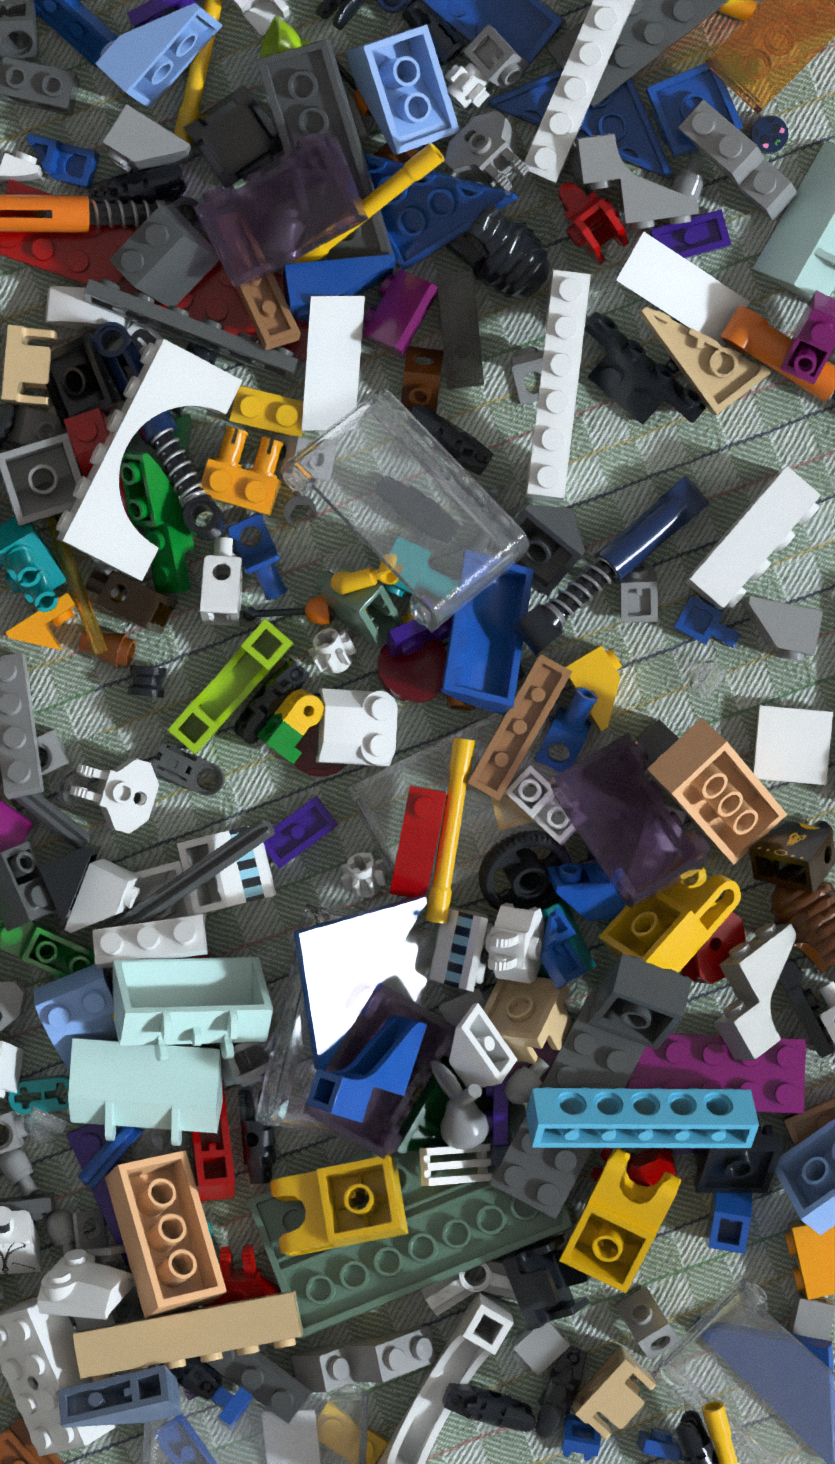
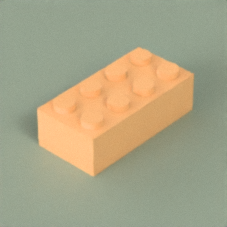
[647,718,787,865]
[105,1150,227,1319]

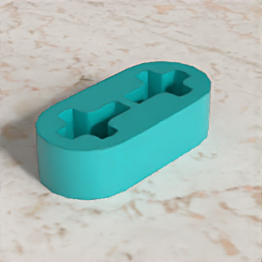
[8,1075,69,1114]

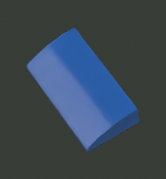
[423,0,566,74]
[441,551,534,715]

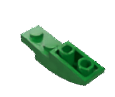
[120,452,195,594]
[0,916,95,978]

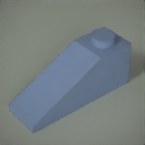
[57,1365,182,1428]

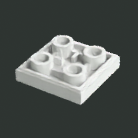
[753,705,833,785]

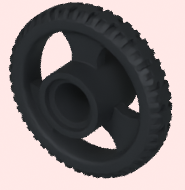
[478,830,572,911]

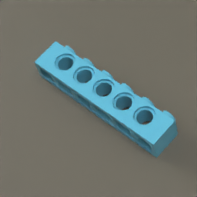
[526,1087,759,1148]

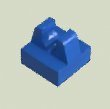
[210,1385,253,1430]
[561,1414,601,1461]

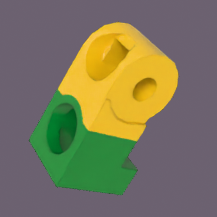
[256,689,324,764]

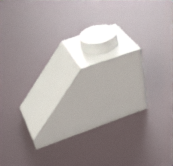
[64,858,142,933]
[449,1003,517,1088]

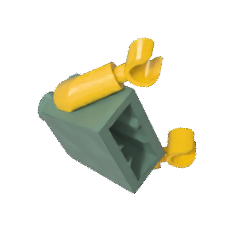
[316,555,427,648]

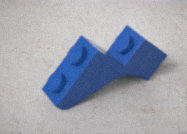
[306,1015,427,1123]

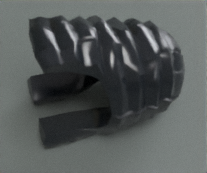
[445,203,550,300]

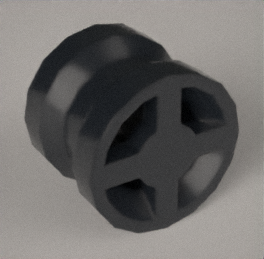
[128,665,167,698]

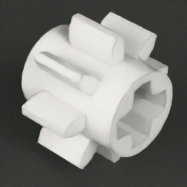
[444,63,490,109]
[308,628,357,673]
[341,852,387,898]

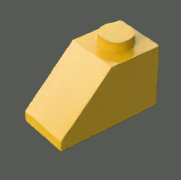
[565,645,622,731]

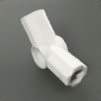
[421,1260,516,1316]

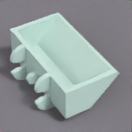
[752,141,835,302]
[112,957,273,1061]
[68,1038,223,1146]

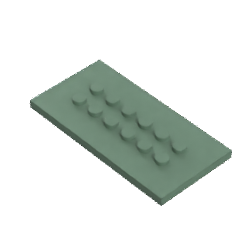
[247,1102,574,1339]

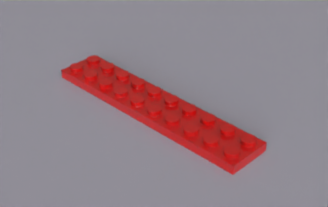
[0,180,309,362]

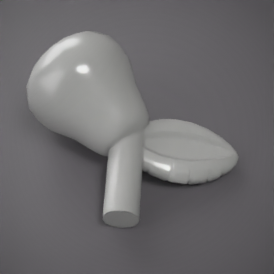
[431,1060,489,1150]

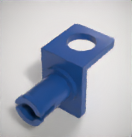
[227,513,287,600]
[535,687,598,775]

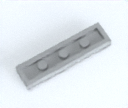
[0,652,44,800]

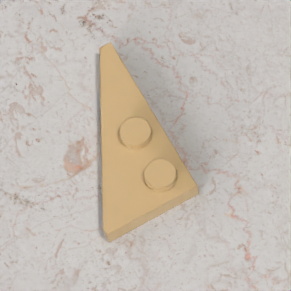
[638,306,772,416]

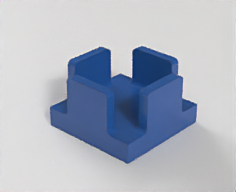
[645,59,744,159]

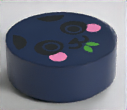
[750,115,788,154]

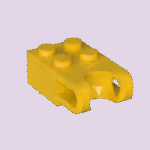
[599,854,741,973]
[559,1148,681,1293]
[270,1155,409,1256]

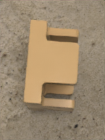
[1,325,58,408]
[483,977,572,1064]
[572,1345,657,1439]

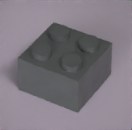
[588,953,692,1050]

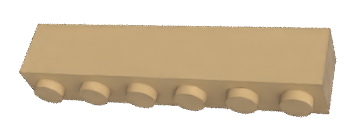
[72,1290,303,1382]

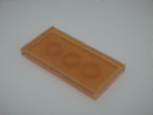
[705,0,835,114]

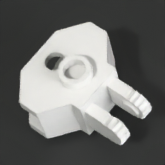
[69,758,159,834]
[486,903,545,983]

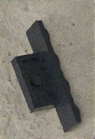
[584,312,706,425]

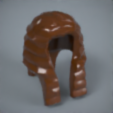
[770,880,835,975]

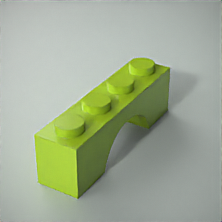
[168,618,294,754]

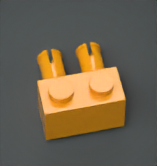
[201,426,284,517]

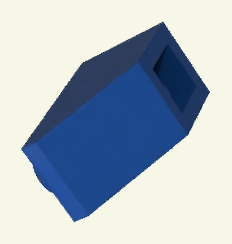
[546,860,628,921]
[705,1193,753,1254]

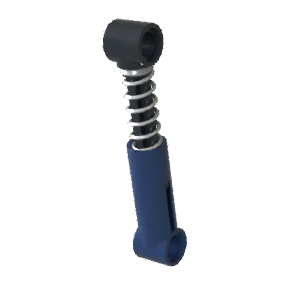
[93,322,226,541]
[512,476,710,655]

